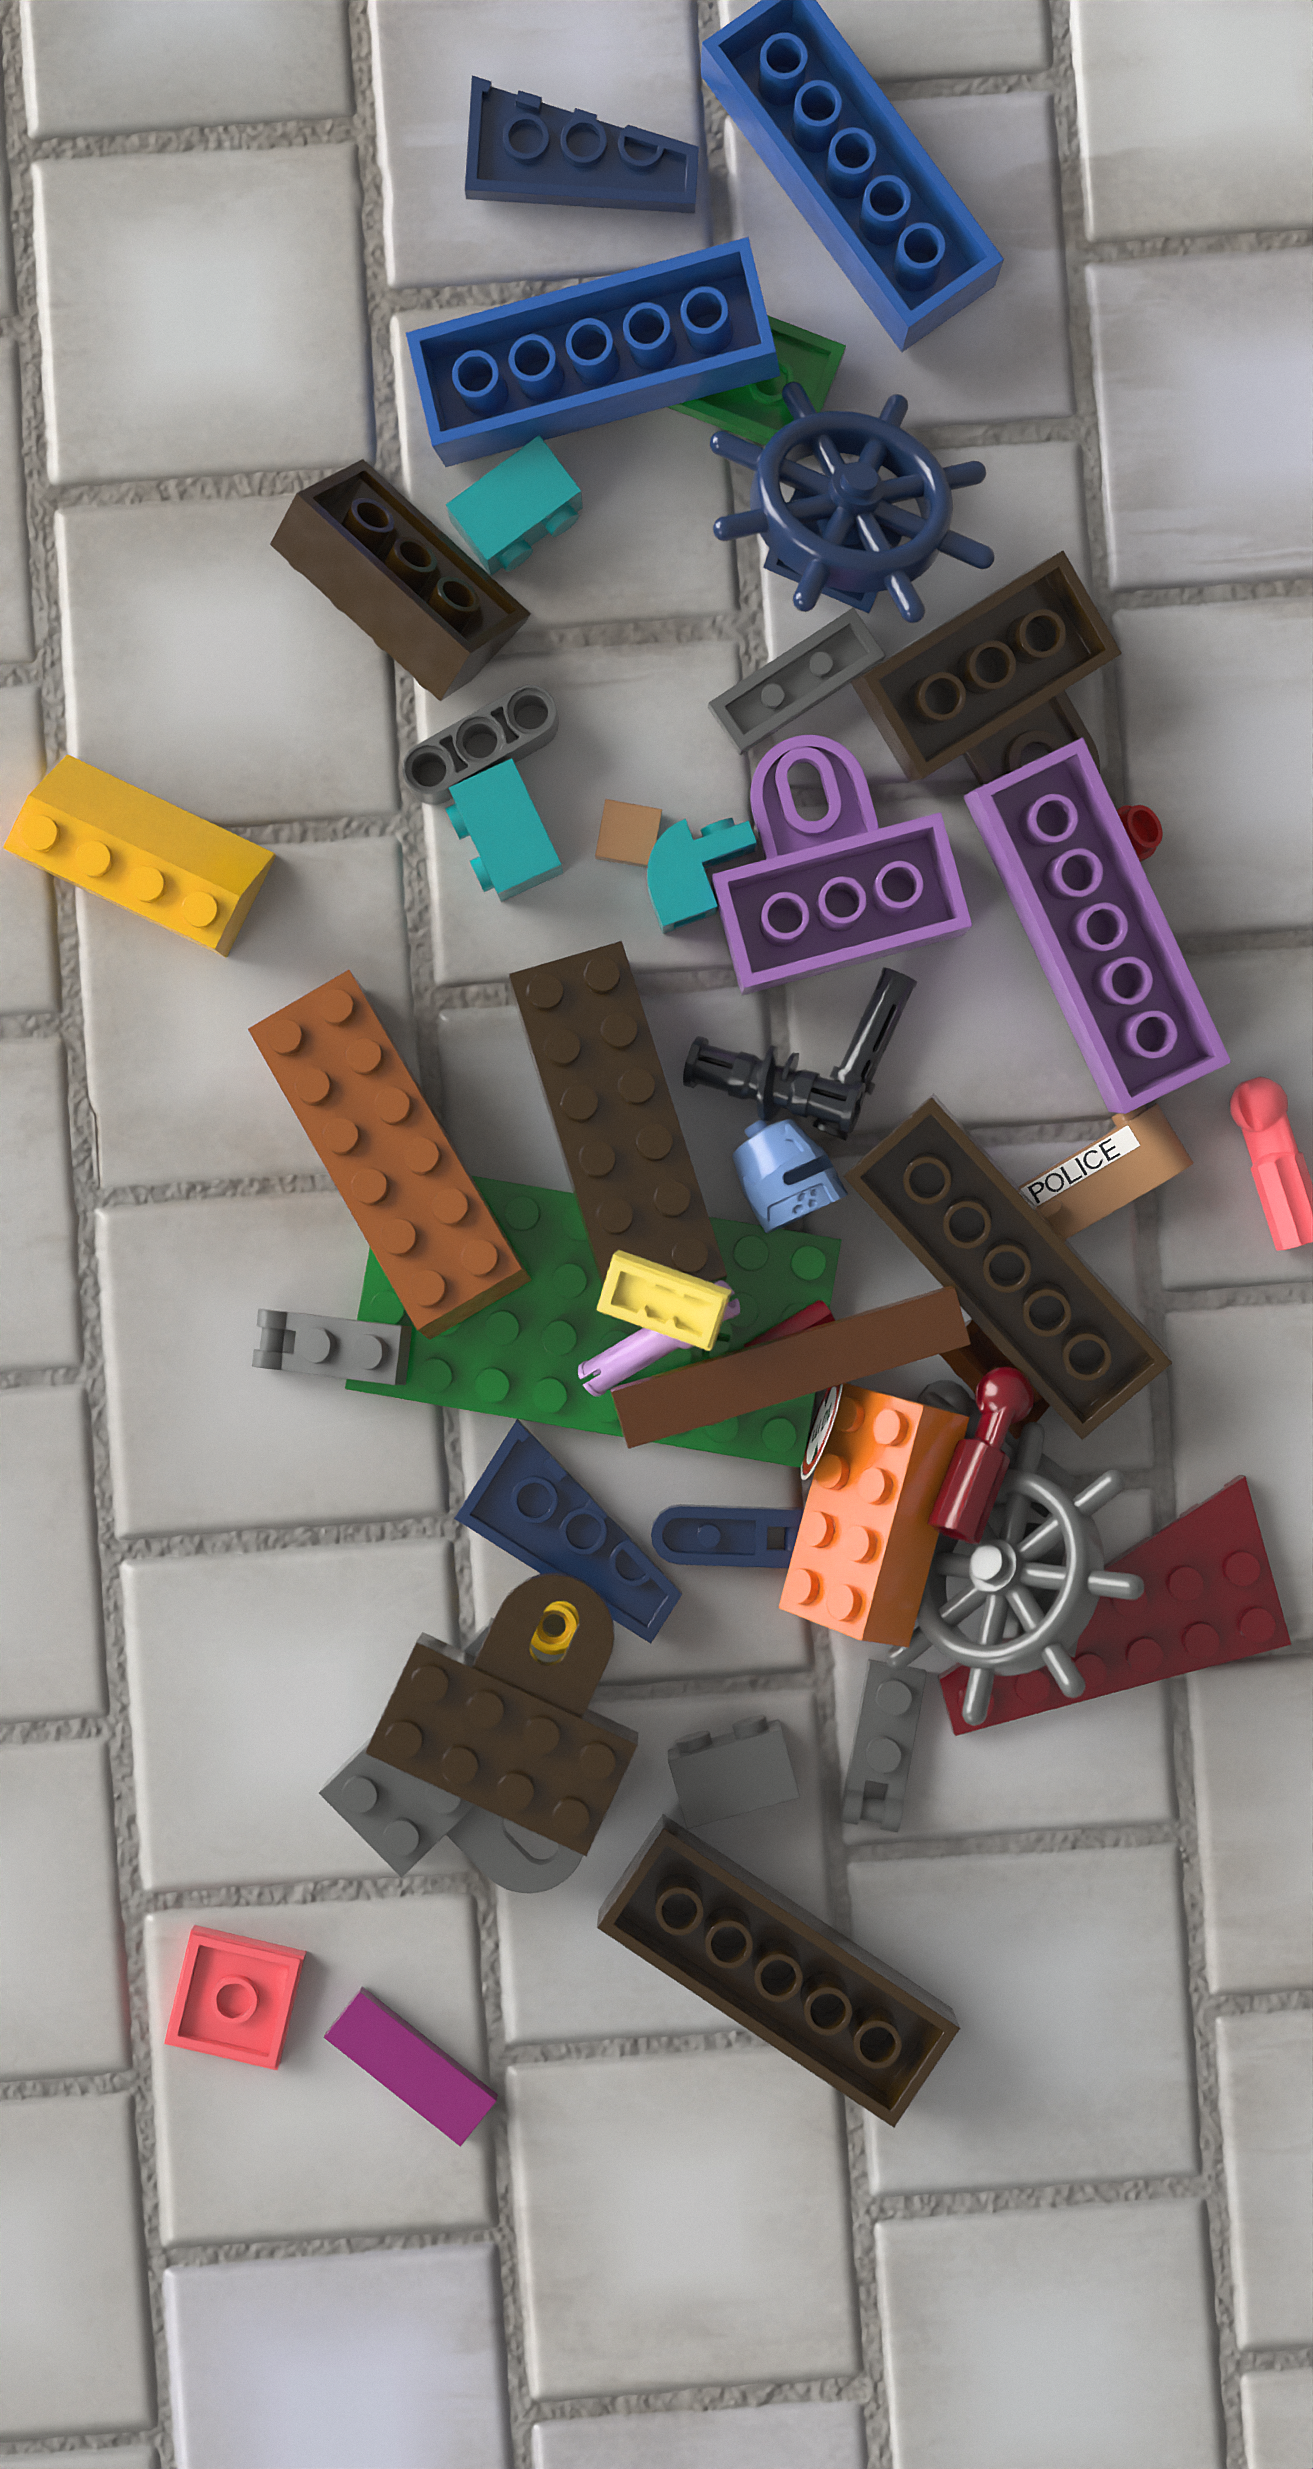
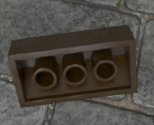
[270,459,531,701]

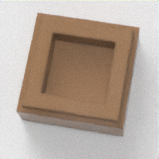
[595,799,662,868]

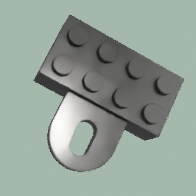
[319,1618,583,1894]

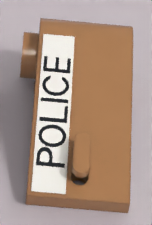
[1019,1103,1194,1239]

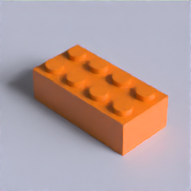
[778,1383,970,1647]

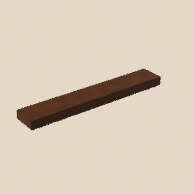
[610,1285,971,1449]

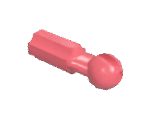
[1230,1076,1313,1251]

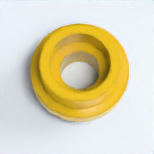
[531,1601,579,1655]

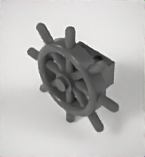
[886,1422,1144,1725]

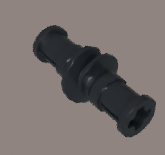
[683,1036,865,1134]

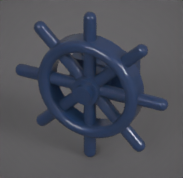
[710,382,995,623]

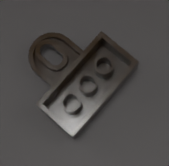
[850,550,1122,787]
[365,1572,638,1857]

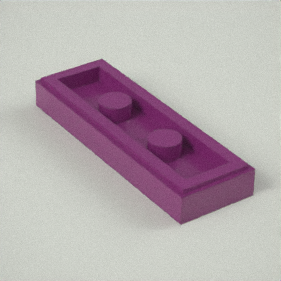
[323,1986,498,2147]

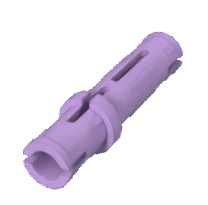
[578,1280,740,1397]

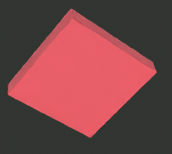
[164,1925,307,2070]

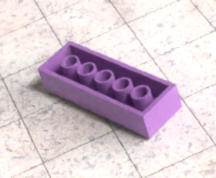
[963,738,1231,1114]

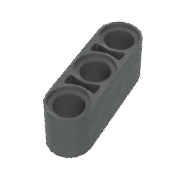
[402,685,559,805]

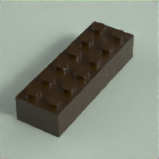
[509,941,727,1319]
[843,1093,1173,1440]
[597,1814,960,2128]

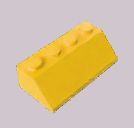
[3,754,276,958]

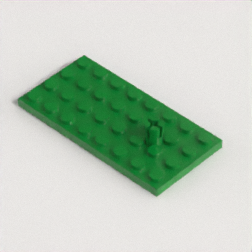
[345,1175,842,1468]

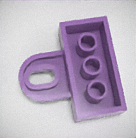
[711,735,972,996]

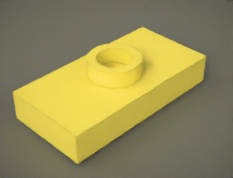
[597,1250,732,1351]

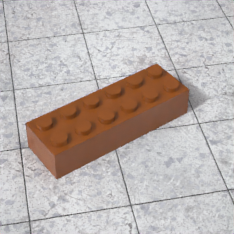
[248,970,531,1340]

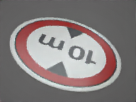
[801,1384,843,1480]

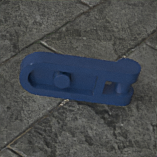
[651,1504,805,1568]

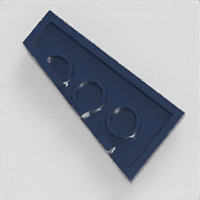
[464,75,699,214]
[454,1419,682,1644]

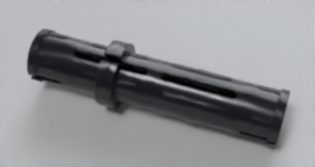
[812,967,918,1141]

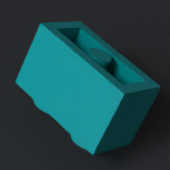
[446,435,583,576]
[445,759,563,902]

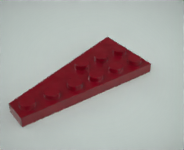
[937,1474,1292,1736]

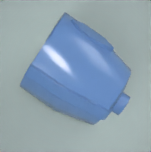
[732,1119,848,1234]

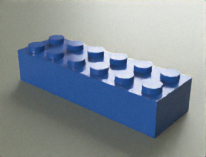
[701,0,1004,352]
[406,237,781,467]

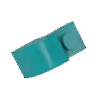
[647,818,757,934]

